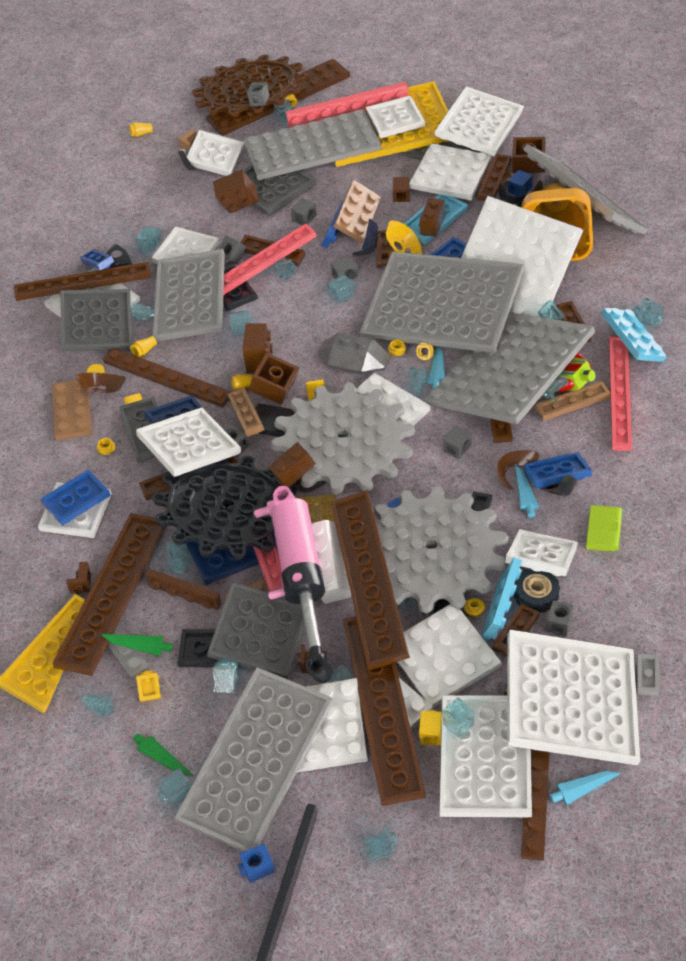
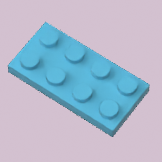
[404,194,468,245]
[601,308,667,362]
[481,557,522,643]

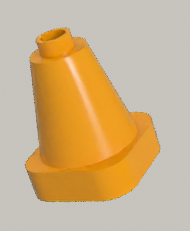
[521,182,593,261]

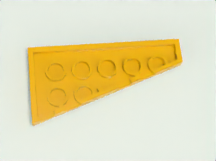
[0,594,85,714]

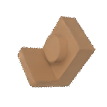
[178,129,196,150]

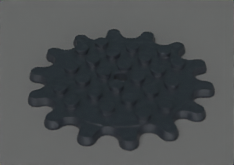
[152,456,298,560]

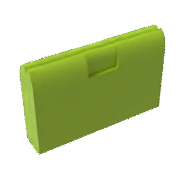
[586,505,622,552]

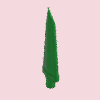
[101,634,172,656]
[133,733,194,776]

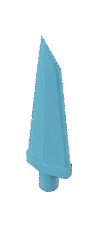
[428,346,446,389]
[515,464,539,518]
[549,771,622,805]

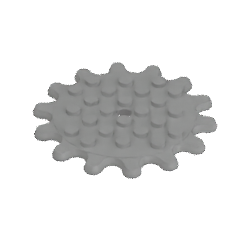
[270,383,415,495]
[374,486,509,613]

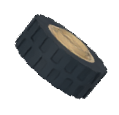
[513,569,560,613]

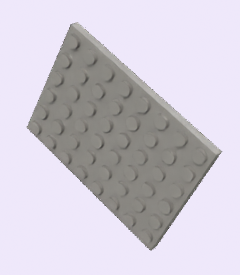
[360,252,525,353]
[425,312,595,424]

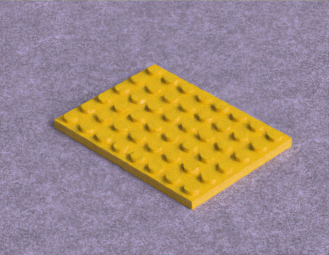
[334,81,449,167]

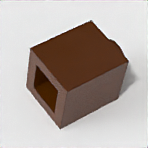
[393,177,410,202]

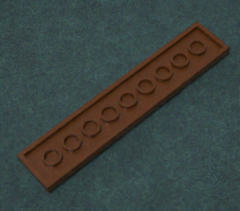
[206,58,350,136]
[330,490,410,670]
[52,513,167,676]
[343,616,426,806]

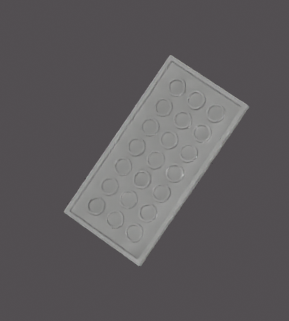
[243,109,381,180]
[523,144,649,235]
[174,667,334,852]

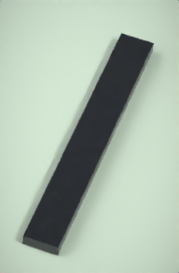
[256,803,317,961]

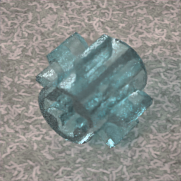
[274,258,296,279]

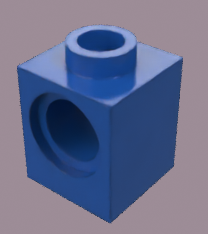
[508,170,533,197]
[237,844,275,883]

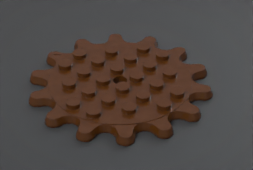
[192,55,307,117]

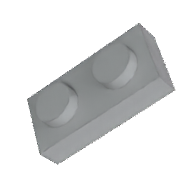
[637,654,660,696]

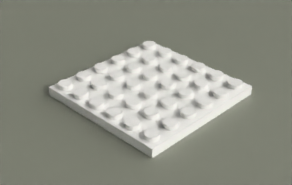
[461,196,583,318]
[508,630,640,765]

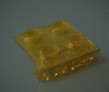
[297,494,336,524]

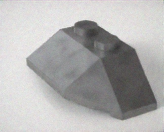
[318,332,391,374]

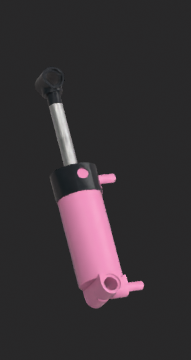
[254,486,333,683]

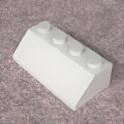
[312,520,352,604]

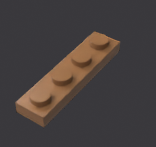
[535,381,611,421]
[227,387,264,437]

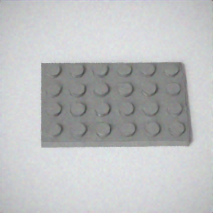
[153,249,225,341]

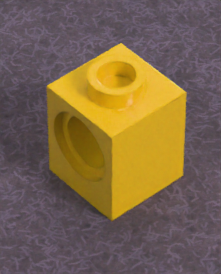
[419,710,442,745]

